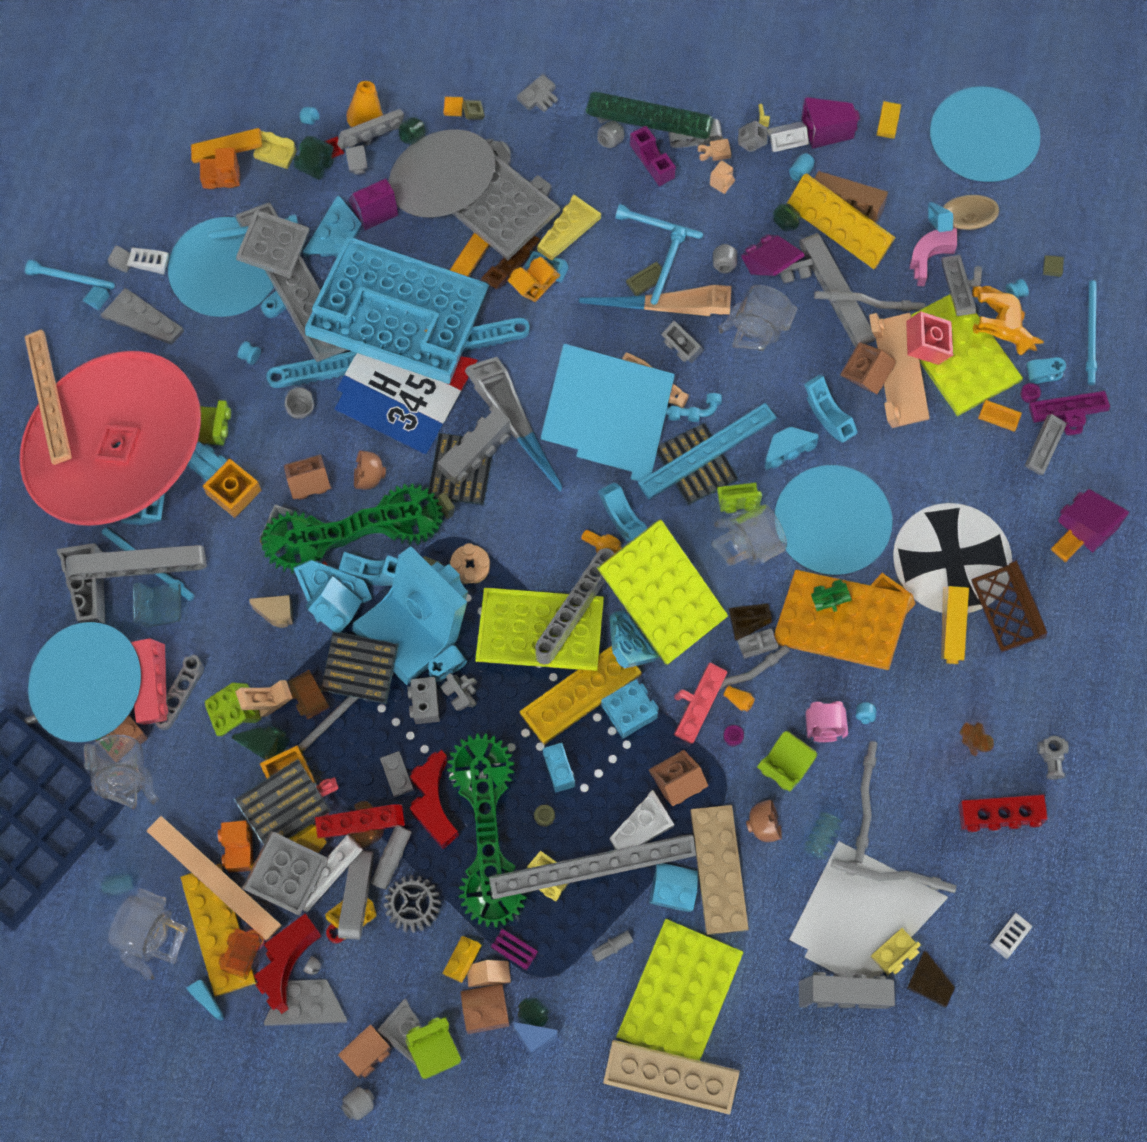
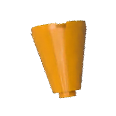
[346,81,383,127]

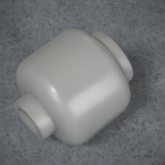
[597,121,625,148]
[713,244,737,273]
[341,1087,374,1120]

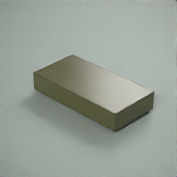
[626,261,667,296]

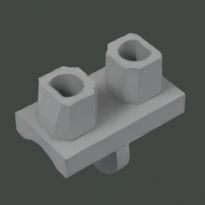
[777,258,813,284]
[737,628,779,659]
[441,673,477,711]

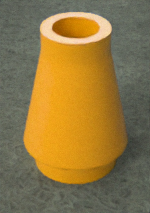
[723,686,755,712]

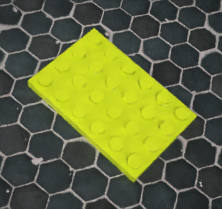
[911,294,1023,416]
[597,520,728,665]
[476,588,604,671]
[616,919,743,1061]

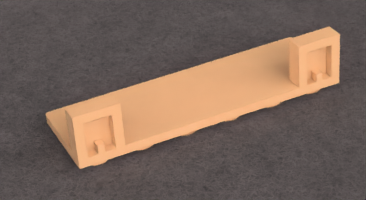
[869,313,930,428]

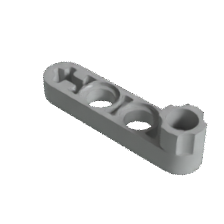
[155,655,204,730]

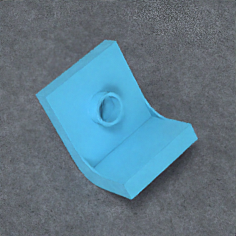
[352,546,468,685]

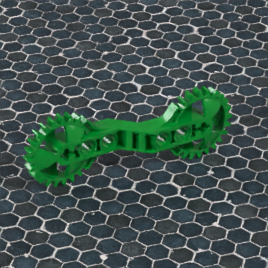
[261,483,443,574]
[447,733,527,927]

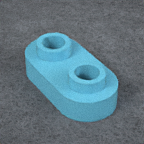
[261,291,286,318]

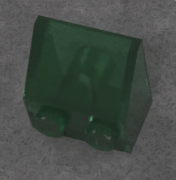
[231,726,291,760]

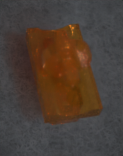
[960,722,994,756]

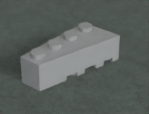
[56,543,105,624]
[799,972,895,1009]

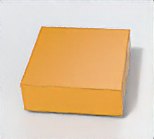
[443,96,463,116]

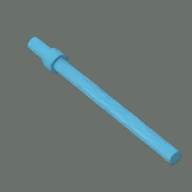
[1086,280,1098,385]
[102,527,195,601]

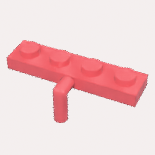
[674,663,727,744]

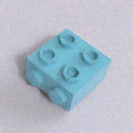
[601,679,659,739]

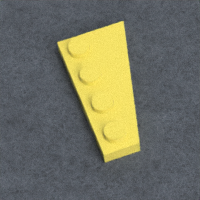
[537,195,601,261]

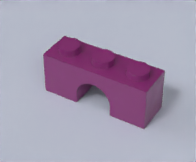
[630,126,676,186]

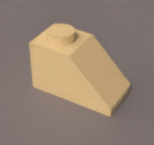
[249,595,293,628]

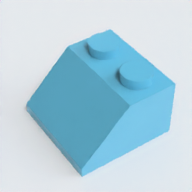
[305,576,362,633]
[649,863,698,912]

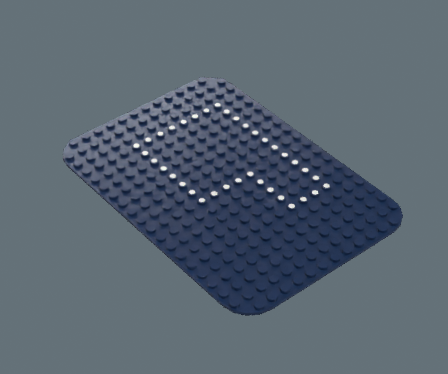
[270,536,727,978]

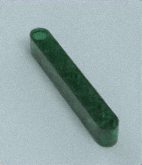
[585,92,714,139]

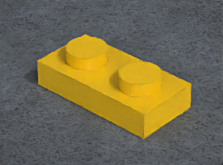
[442,936,482,983]

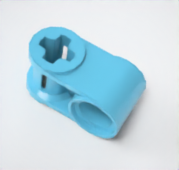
[1026,357,1066,384]
[428,645,467,682]

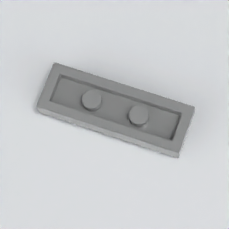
[1024,414,1067,475]

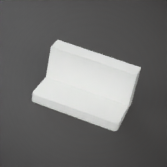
[767,122,809,152]

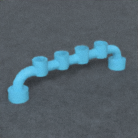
[665,393,722,422]

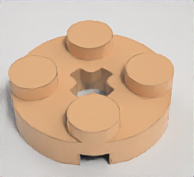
[450,543,490,584]

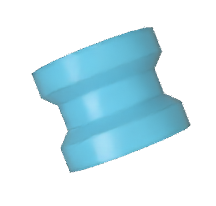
[1006,279,1029,299]
[237,341,261,365]

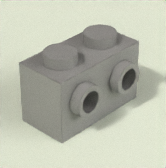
[661,320,704,363]
[407,677,440,724]

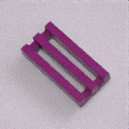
[491,929,538,970]

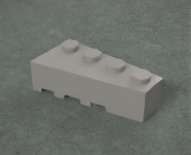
[438,405,511,485]

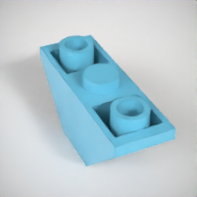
[765,427,819,470]

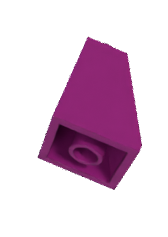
[801,97,860,149]
[349,178,398,231]
[1058,489,1130,553]

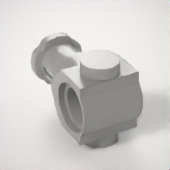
[1037,736,1069,780]

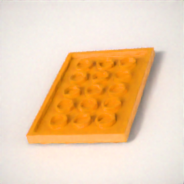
[774,570,911,670]

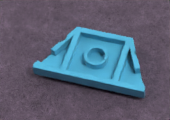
[303,196,362,257]

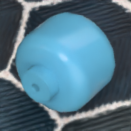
[299,107,319,125]
[856,702,876,724]

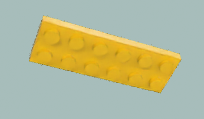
[786,173,896,269]
[519,646,642,745]
[180,864,256,997]

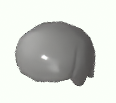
[285,387,314,419]

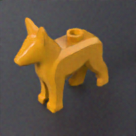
[972,286,1044,355]

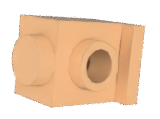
[710,160,735,194]

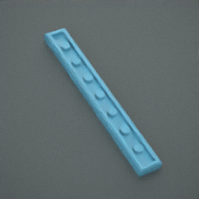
[638,403,777,500]

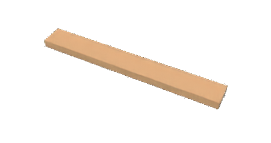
[24,329,72,465]
[147,816,282,941]

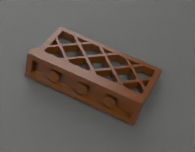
[971,561,1048,653]

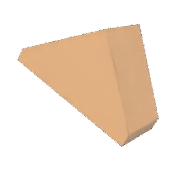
[467,960,511,988]

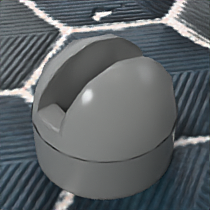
[303,956,321,975]

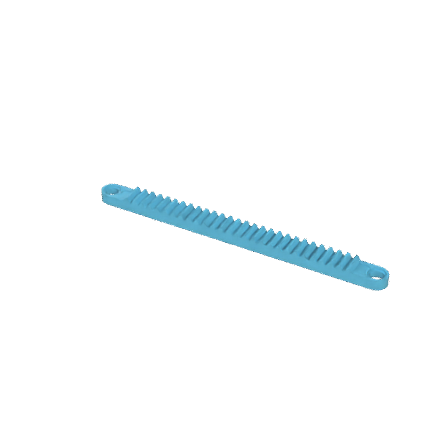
[266,318,529,388]

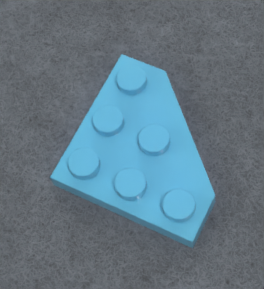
[293,559,372,623]
[609,610,660,669]

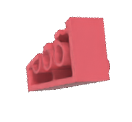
[131,638,168,725]

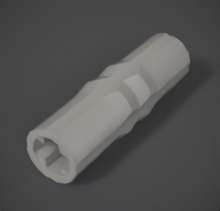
[370,826,412,890]

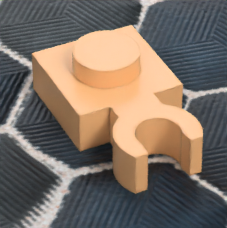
[698,139,731,161]

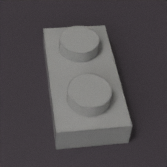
[380,751,413,798]

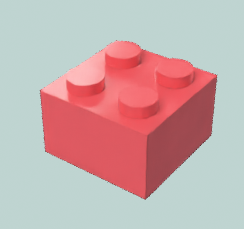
[906,311,953,365]

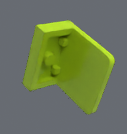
[197,400,231,446]
[717,483,762,513]
[205,682,261,736]
[757,731,817,792]
[405,1017,461,1079]

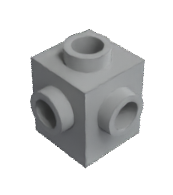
[738,121,767,152]

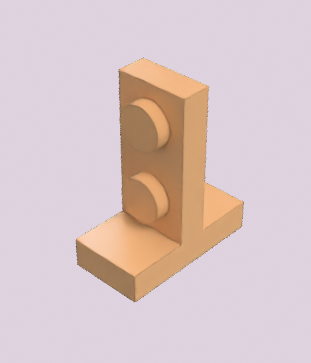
[235,680,293,717]

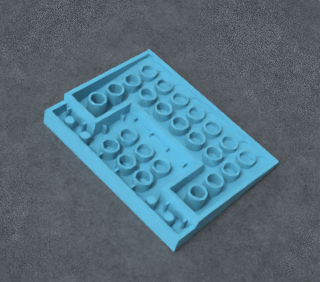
[305,236,489,384]

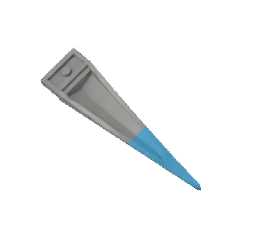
[465,357,562,491]

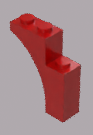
[410,750,459,849]
[254,914,322,1014]

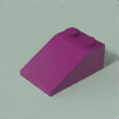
[741,234,805,276]

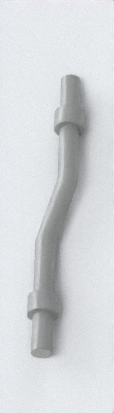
[814,290,925,312]
[683,645,790,710]
[854,741,878,863]
[830,859,957,893]

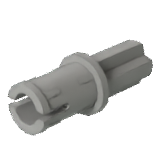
[592,930,633,962]

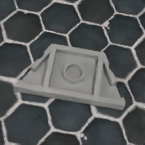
[264,979,347,1026]

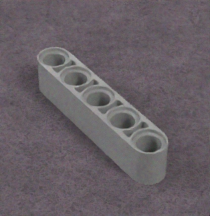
[338,850,374,940]

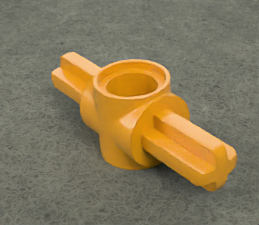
[581,530,622,554]

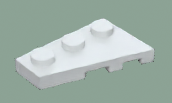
[610,790,674,850]

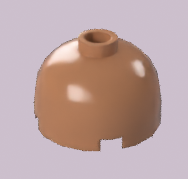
[354,450,386,490]
[746,800,782,842]

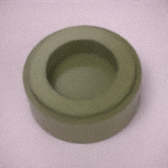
[534,805,555,827]

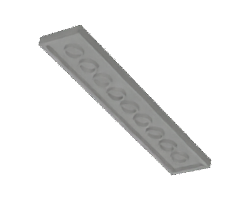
[236,202,347,362]

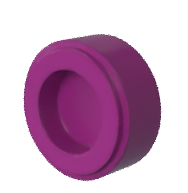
[1020,383,1041,403]
[723,725,744,747]

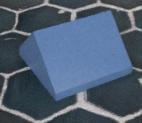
[514,1022,558,1058]

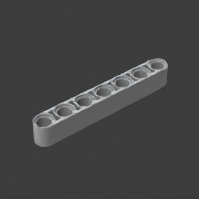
[799,233,875,347]
[65,545,207,580]
[535,548,614,665]

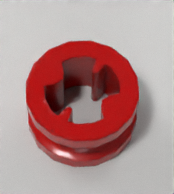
[326,924,344,944]

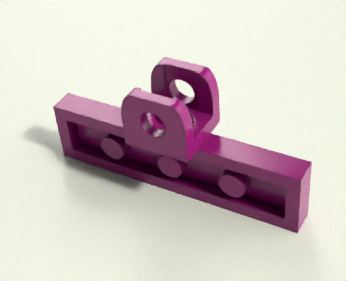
[1028,391,1110,436]

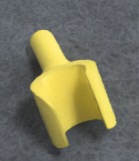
[758,104,770,127]

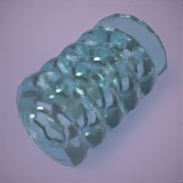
[804,812,842,860]

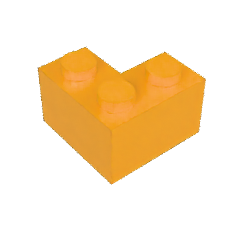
[507,256,560,302]

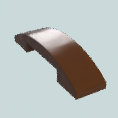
[481,235,541,289]

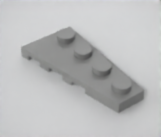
[101,288,184,345]

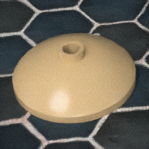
[943,195,999,230]

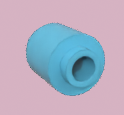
[789,153,815,181]

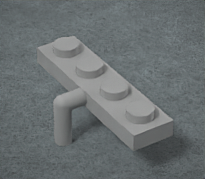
[337,109,404,150]
[941,255,982,316]

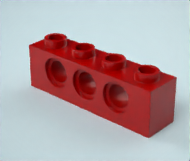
[958,795,1048,832]
[315,804,405,838]

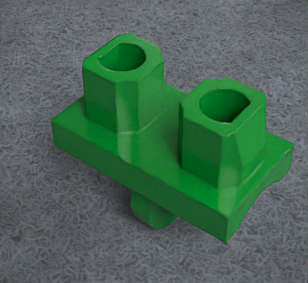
[811,580,852,612]

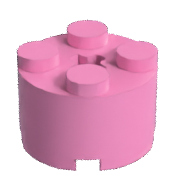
[805,701,848,742]

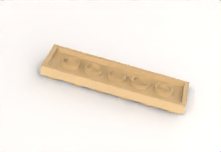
[690,805,749,935]
[603,1040,740,1115]

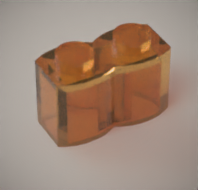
[287,670,329,719]
[218,928,262,980]

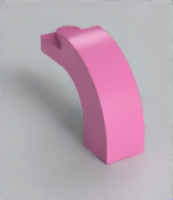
[909,228,957,286]

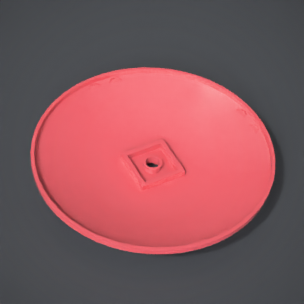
[20,351,201,526]

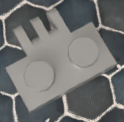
[517,74,558,112]

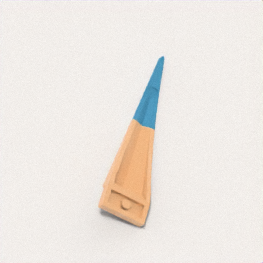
[579,285,731,316]

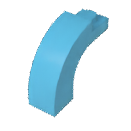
[804,374,858,443]
[598,482,647,542]
[338,552,398,586]

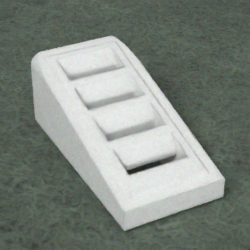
[127,248,169,275]
[990,913,1033,959]

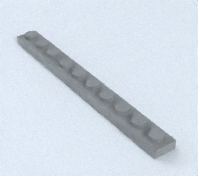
[489,834,696,899]

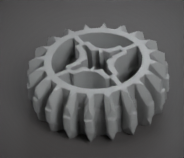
[384,875,441,933]

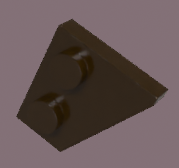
[729,603,772,641]
[907,951,955,1008]

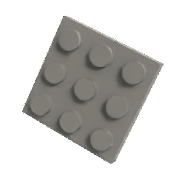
[236,210,309,278]
[242,831,328,916]

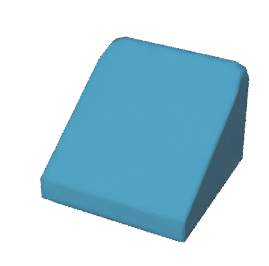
[83,286,110,310]

